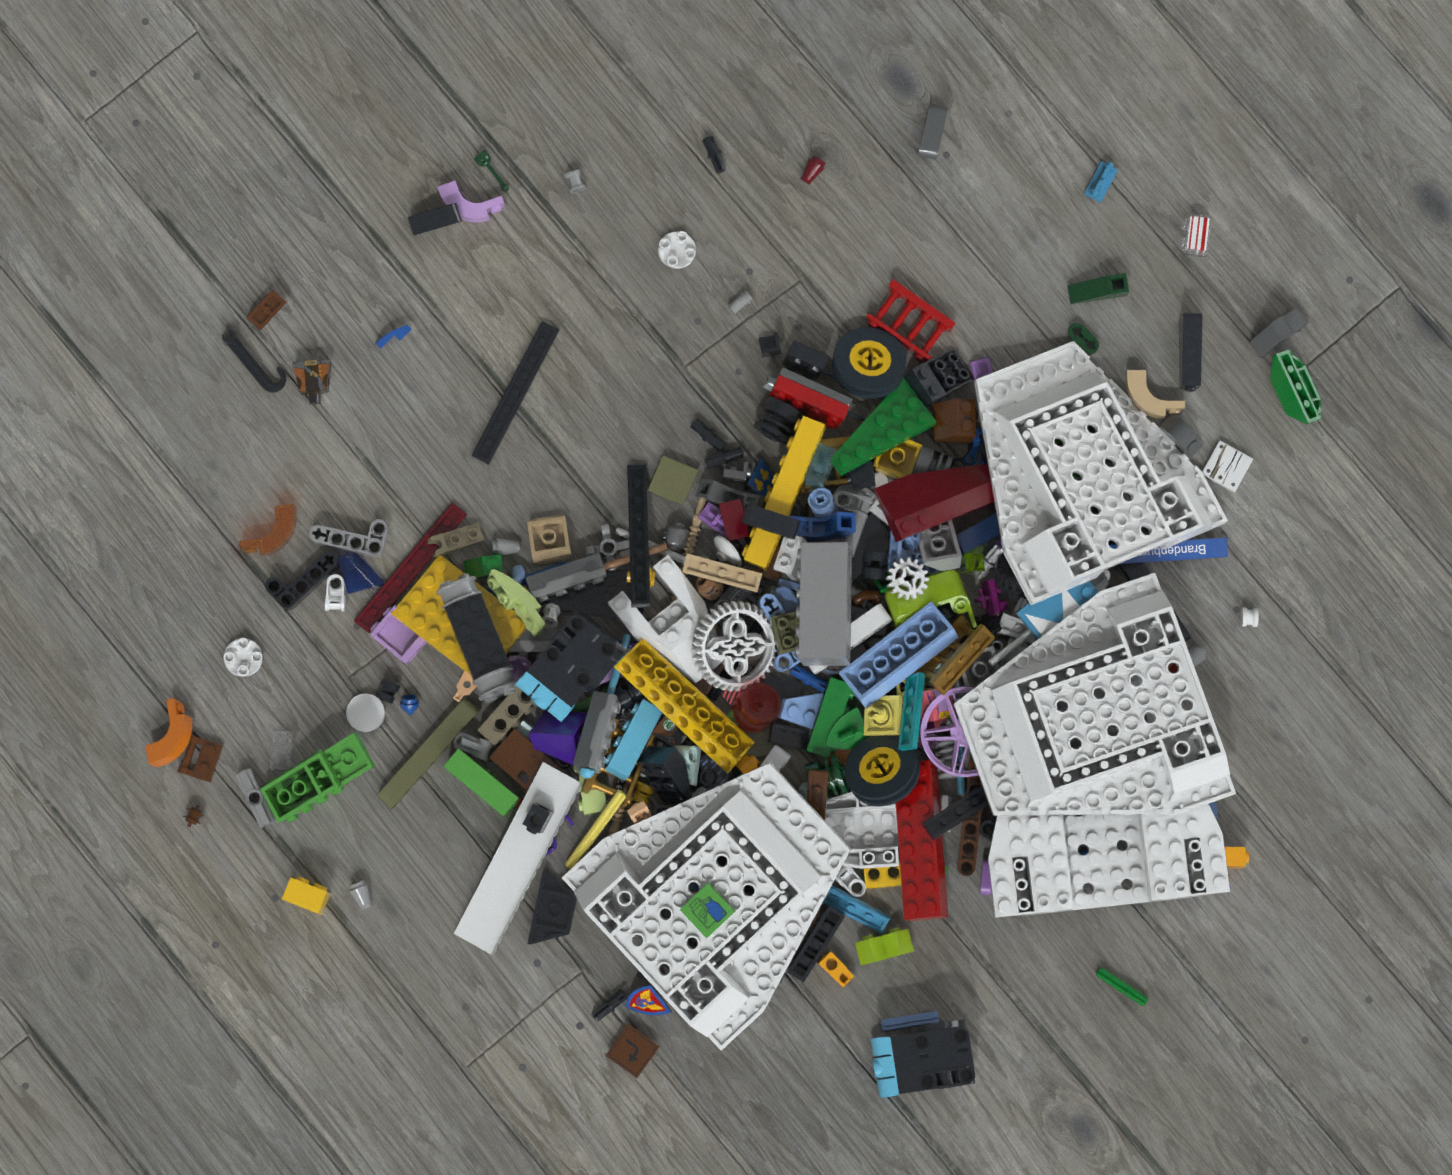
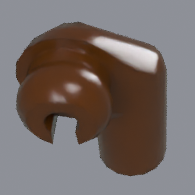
[852,589,882,605]

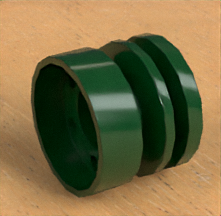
[805,754,849,800]

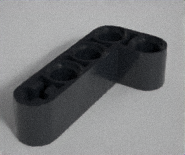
[265,551,340,611]

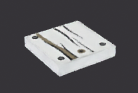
[1202,440,1253,493]

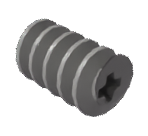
[934,740,961,779]

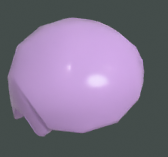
[508,655,531,681]

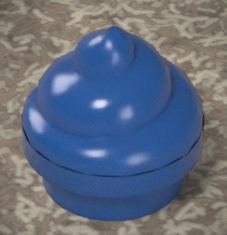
[400,694,419,715]

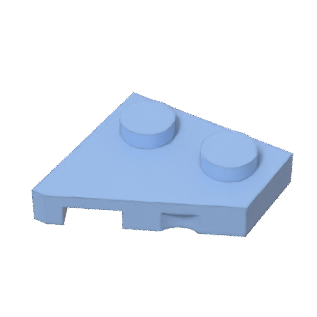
[777,693,824,729]

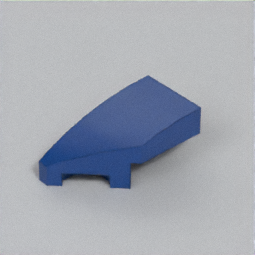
[375,325,412,349]

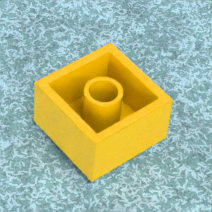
[873,440,923,479]
[282,876,331,915]

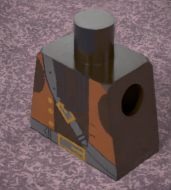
[292,359,331,405]

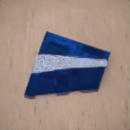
[338,553,385,594]

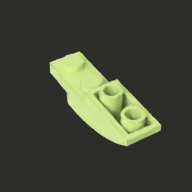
[486,569,545,637]

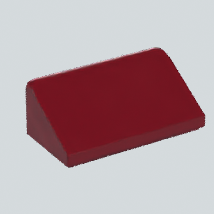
[719,499,750,541]

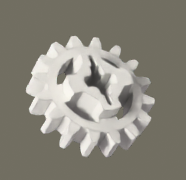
[886,557,929,600]

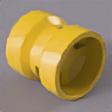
[632,781,654,806]

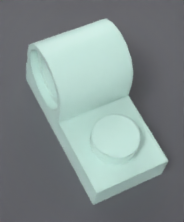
[674,745,701,786]

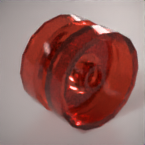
[732,683,781,732]

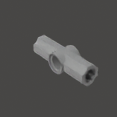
[235,768,275,828]

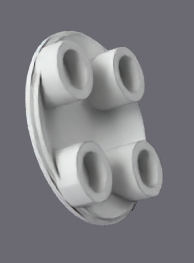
[658,231,696,269]
[223,638,263,677]

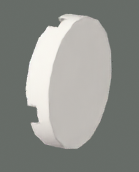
[346,693,385,732]

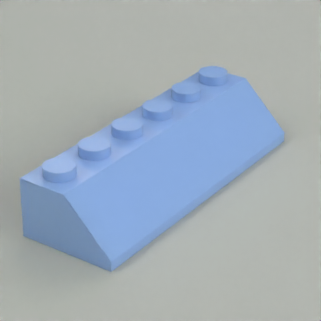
[839,602,959,709]

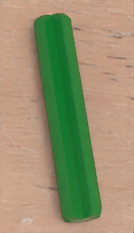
[1096,967,1148,1006]

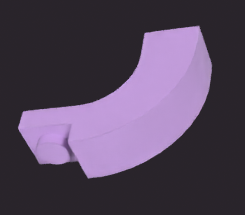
[438,181,505,223]

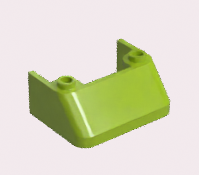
[884,569,977,630]

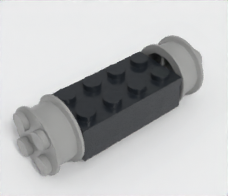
[436,573,518,703]

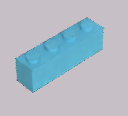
[604,699,662,781]

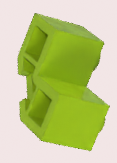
[855,927,914,966]

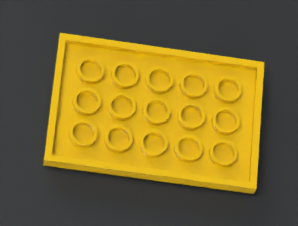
[391,556,527,676]

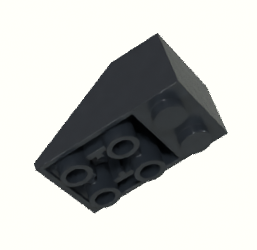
[903,348,974,408]
[636,746,692,804]

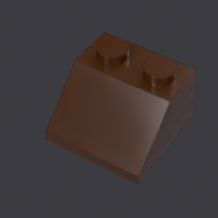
[932,399,977,443]

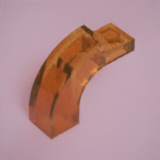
[239,504,297,557]

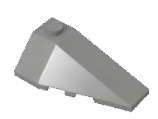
[919,520,962,571]

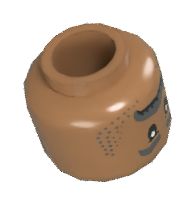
[696,577,725,601]

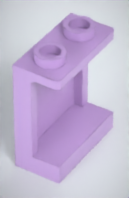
[370,605,427,666]

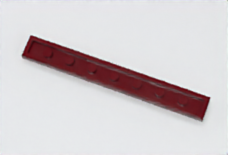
[354,503,467,633]

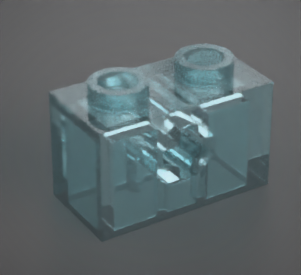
[805,443,837,489]

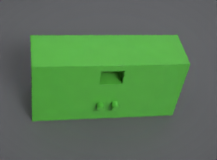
[444,748,520,818]

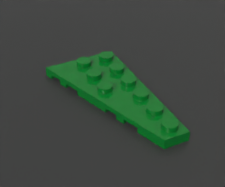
[830,378,936,476]

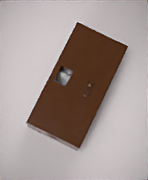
[489,729,569,792]

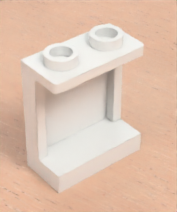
[774,536,808,583]

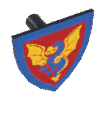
[626,984,672,1015]

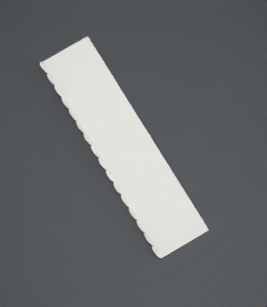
[454,762,581,955]

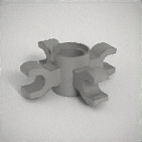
[585,524,629,572]

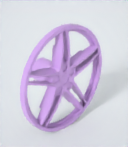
[920,687,979,777]

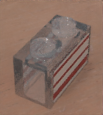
[1180,213,1212,257]

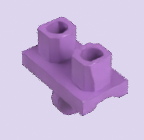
[698,502,727,538]

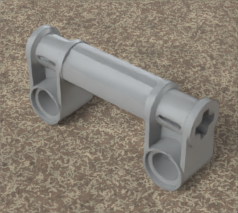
[834,491,873,558]

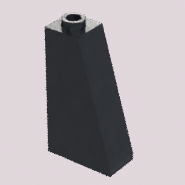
[1179,313,1202,392]
[851,513,890,584]

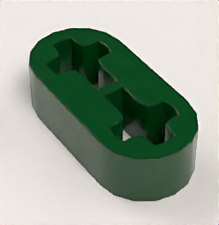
[1067,323,1099,355]

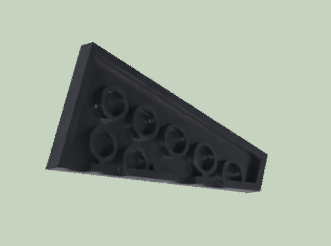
[537,569,644,620]

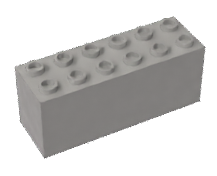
[796,542,852,666]

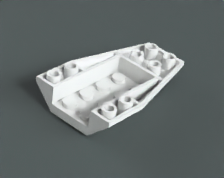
[825,792,899,869]

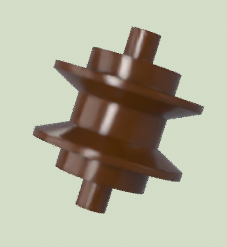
[182,805,204,827]

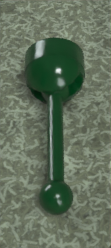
[474,150,509,192]

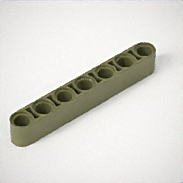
[377,697,481,809]

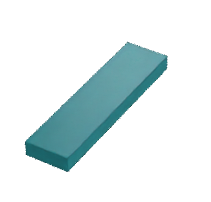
[898,672,925,751]

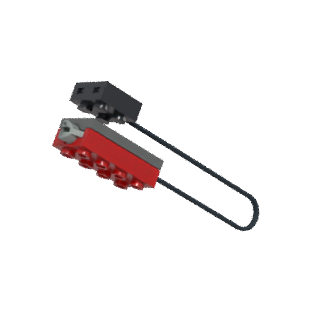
[762,341,972,462]

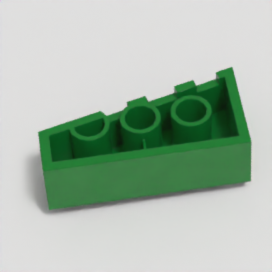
[807,674,854,758]

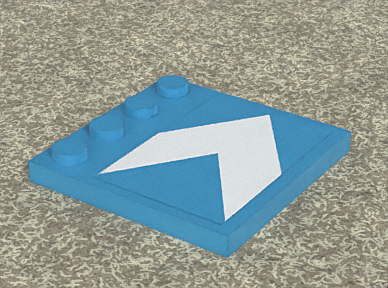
[1016,581,1099,640]

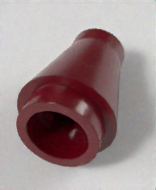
[800,155,826,185]

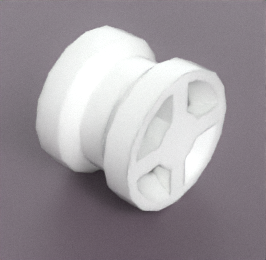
[1241,607,1259,627]

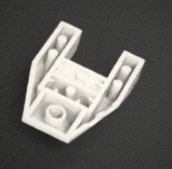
[608,555,724,683]

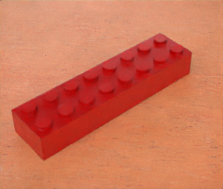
[896,760,948,921]

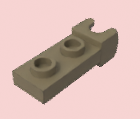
[427,523,484,558]

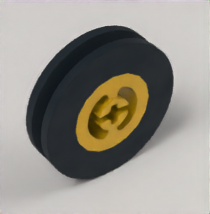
[832,327,907,399]
[844,735,920,807]

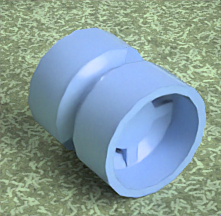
[808,488,837,518]

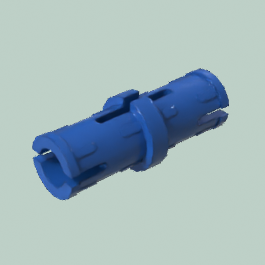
[790,664,829,693]

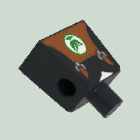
[651,716,697,747]

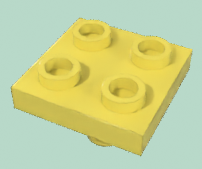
[864,695,902,736]

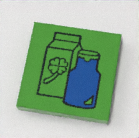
[680,882,735,939]

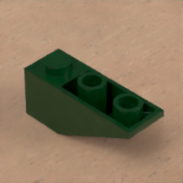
[1067,273,1129,305]

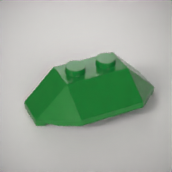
[1270,350,1321,425]

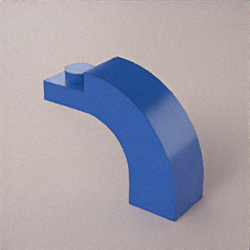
[789,512,856,540]

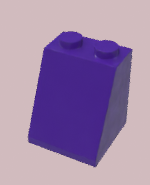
[529,710,587,766]

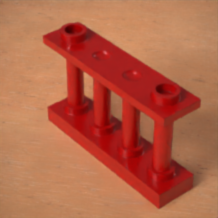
[866,279,956,363]

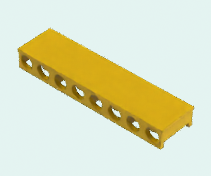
[614,638,755,774]

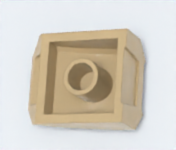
[527,515,571,565]

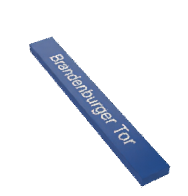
[1109,538,1228,564]

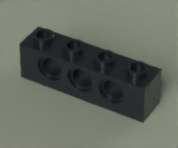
[787,906,845,983]

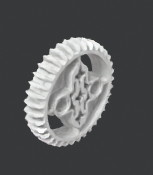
[691,601,778,692]

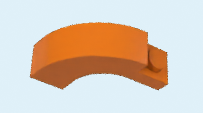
[145,698,192,768]

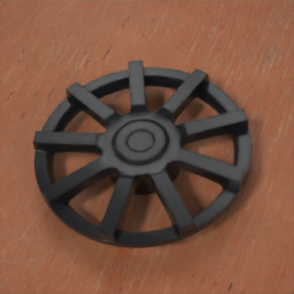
[690,755,730,792]

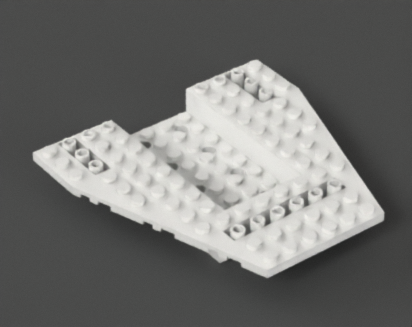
[974,341,1228,606]
[954,573,1236,816]
[988,676,1230,918]
[562,762,851,1051]

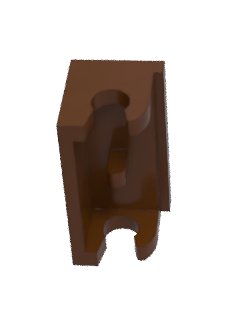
[246,289,287,331]

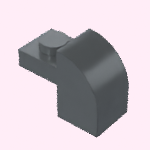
[1159,413,1203,459]

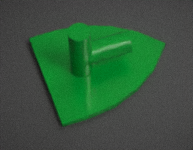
[825,707,870,750]

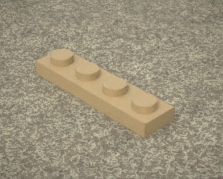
[682,554,762,592]

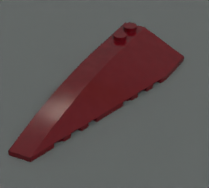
[873,464,995,543]

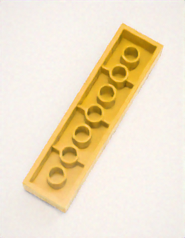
[742,416,826,571]

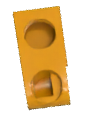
[816,950,854,988]

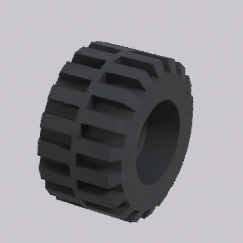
[996,553,1027,600]

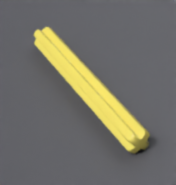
[565,790,626,869]

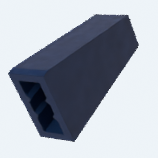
[956,513,1000,558]

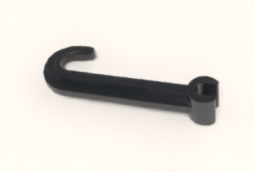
[222,329,286,393]

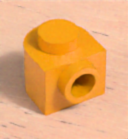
[735,754,760,775]

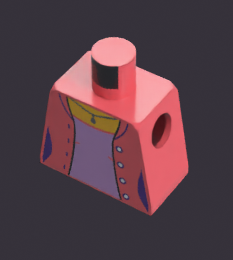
[921,686,956,732]

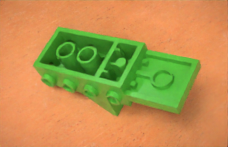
[260,732,375,823]

